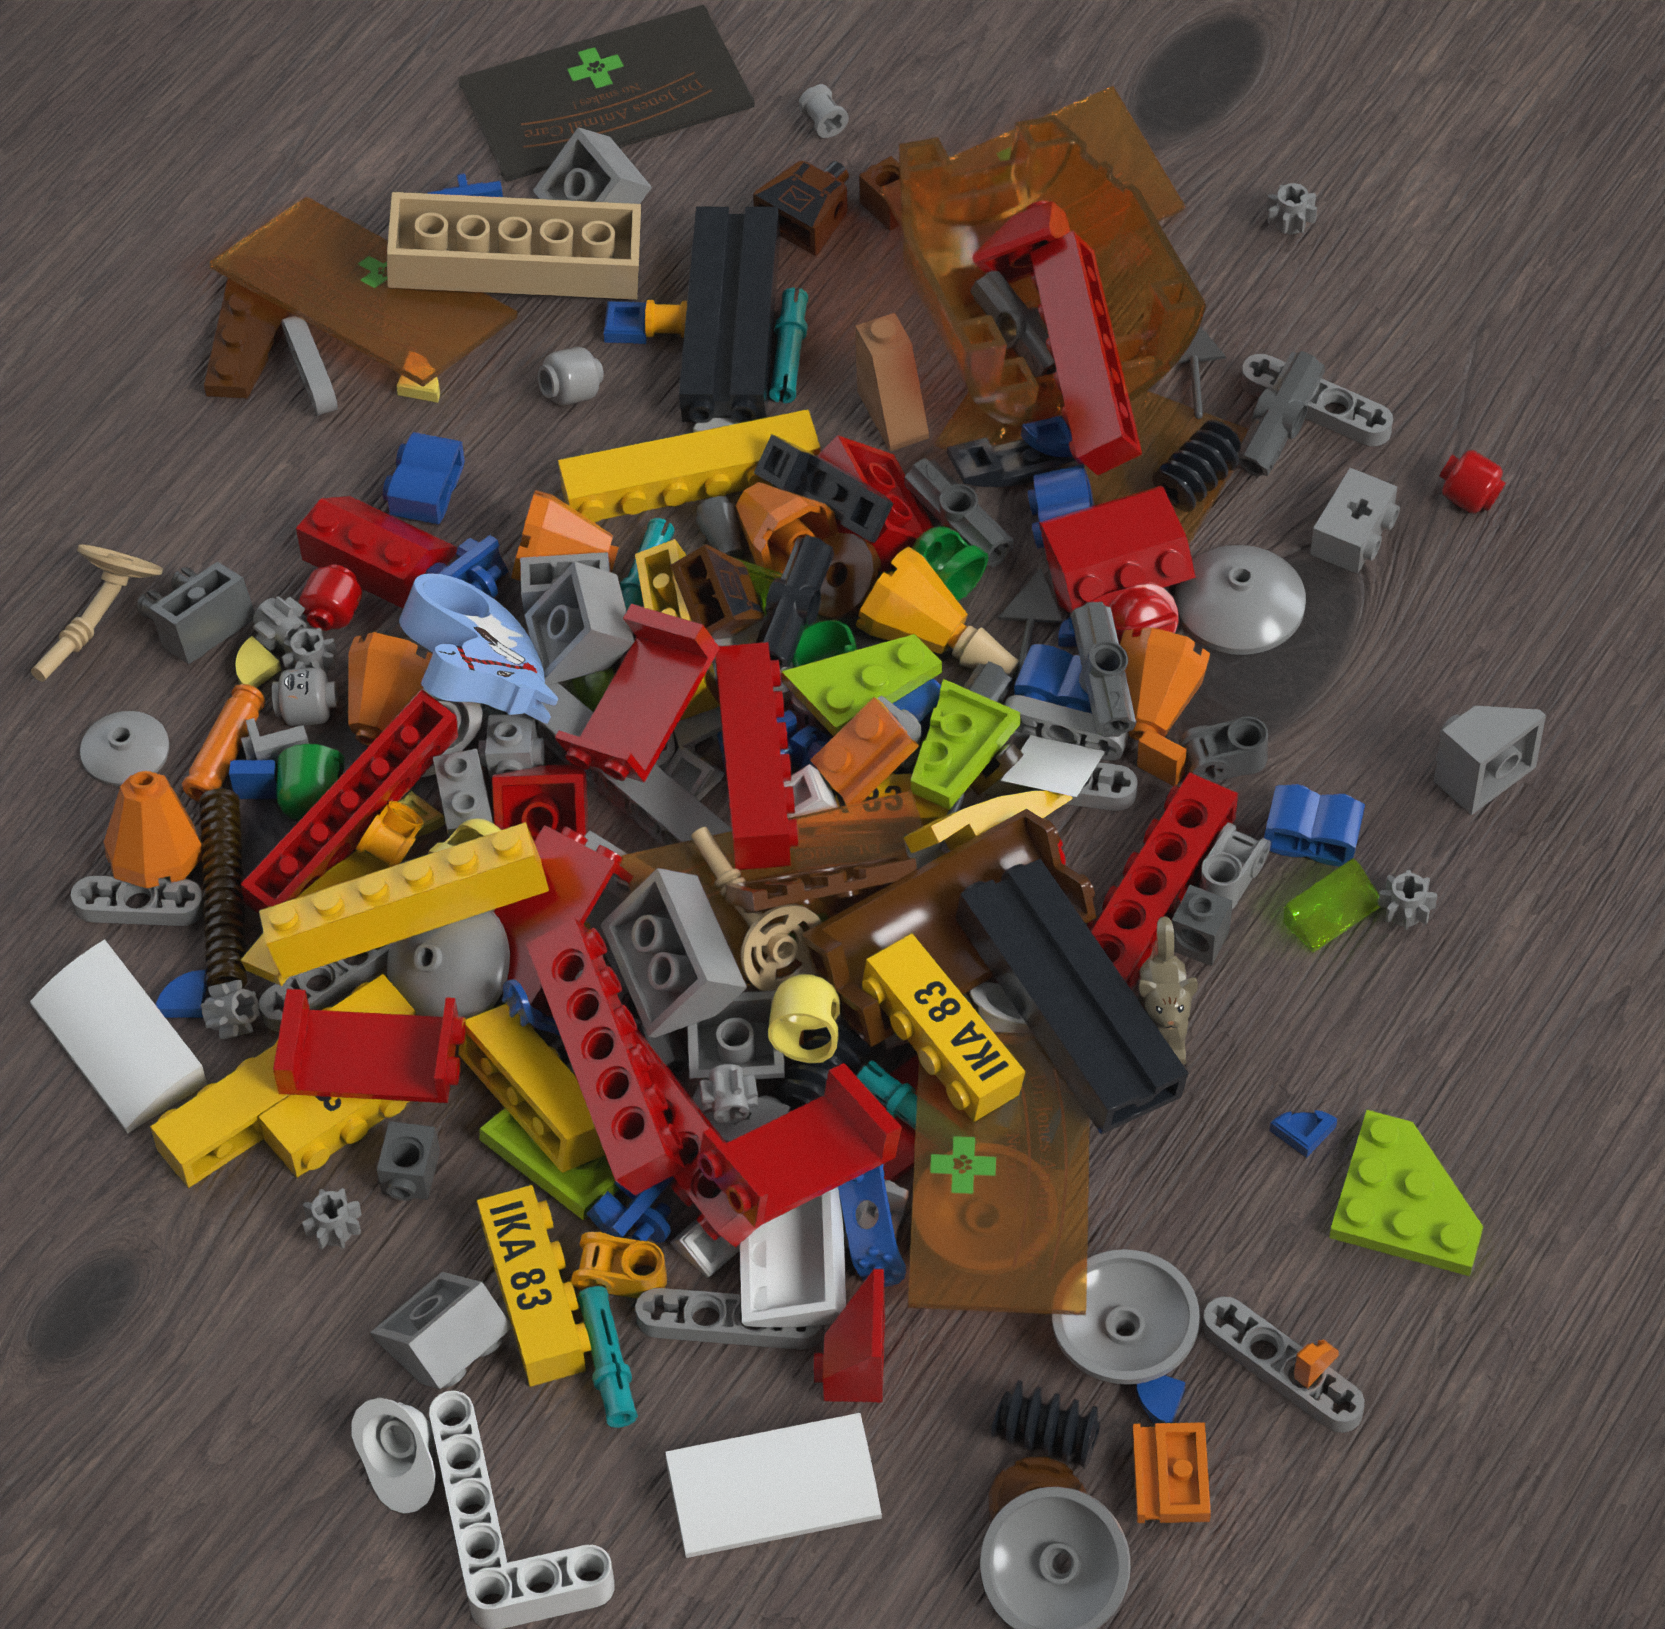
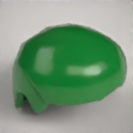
[792,620,858,668]

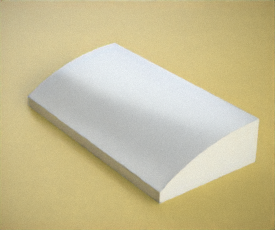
[30,939,207,1133]
[740,1187,846,1327]
[665,1413,882,1558]

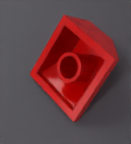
[972,201,1071,284]
[492,765,588,842]
[814,1269,885,1402]

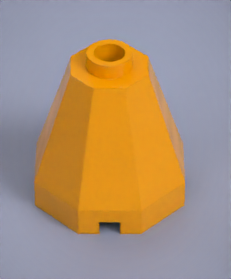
[856,547,968,654]

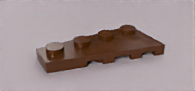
[204,259,315,399]
[725,855,917,913]

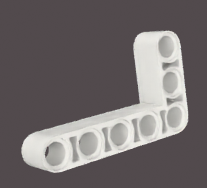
[429,1391,615,1629]

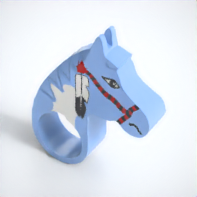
[399,573,558,724]

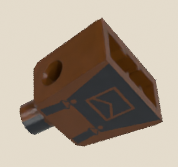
[753,161,849,256]
[670,544,765,639]

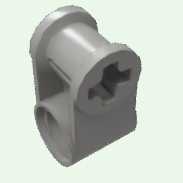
[1199,822,1271,909]

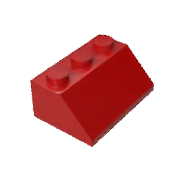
[818,435,934,572]
[1039,486,1196,614]
[296,496,457,608]

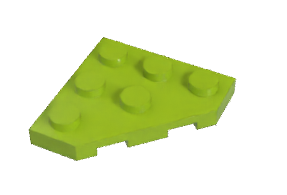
[1329,1110,1483,1276]

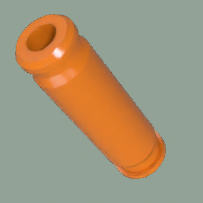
[182,684,266,802]

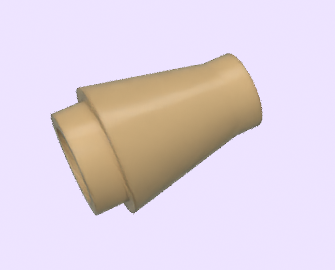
[952,625,1021,678]

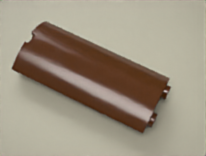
[801,808,1097,1047]

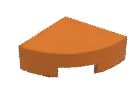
[1294,1339,1339,1389]

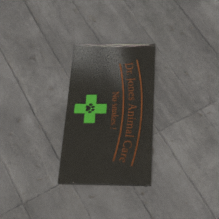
[458,4,755,182]

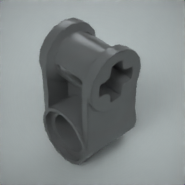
[1179,716,1268,783]

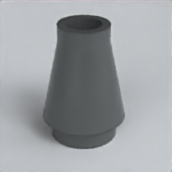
[696,496,745,560]

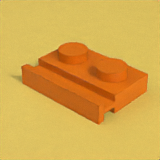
[810,697,919,809]
[1132,1422,1211,1523]

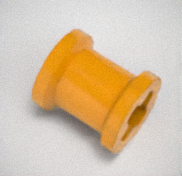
[645,300,687,338]

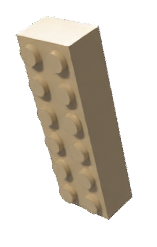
[387,192,641,300]

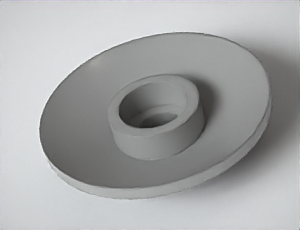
[80,711,170,787]

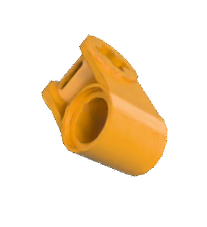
[355,801,423,868]
[571,1232,667,1299]

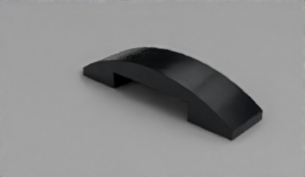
[946,420,1083,487]
[754,434,894,543]

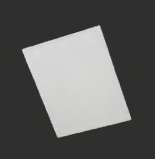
[1001,735,1105,797]

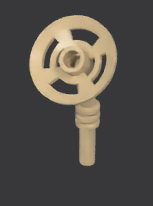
[31,544,163,682]
[691,827,822,992]

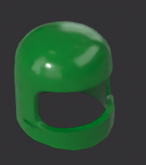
[912,526,989,601]
[276,744,345,821]

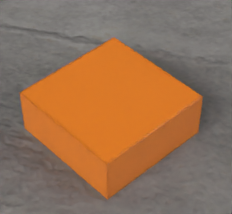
[1137,729,1186,786]

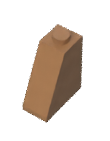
[855,313,929,452]

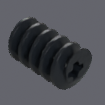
[1152,420,1241,512]
[775,1023,870,1112]
[991,1379,1100,1469]

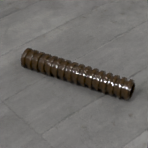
[199,788,248,988]

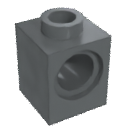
[1172,885,1233,966]
[377,1121,440,1201]

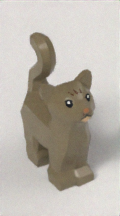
[1139,916,1198,1065]

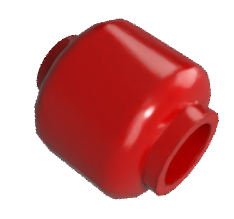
[1439,450,1506,514]
[298,564,362,631]

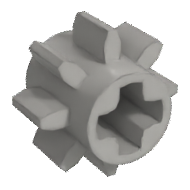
[1266,183,1317,234]
[253,596,307,651]
[282,628,337,673]
[1378,870,1437,930]
[201,980,260,1040]
[699,1064,758,1124]
[302,1188,362,1249]

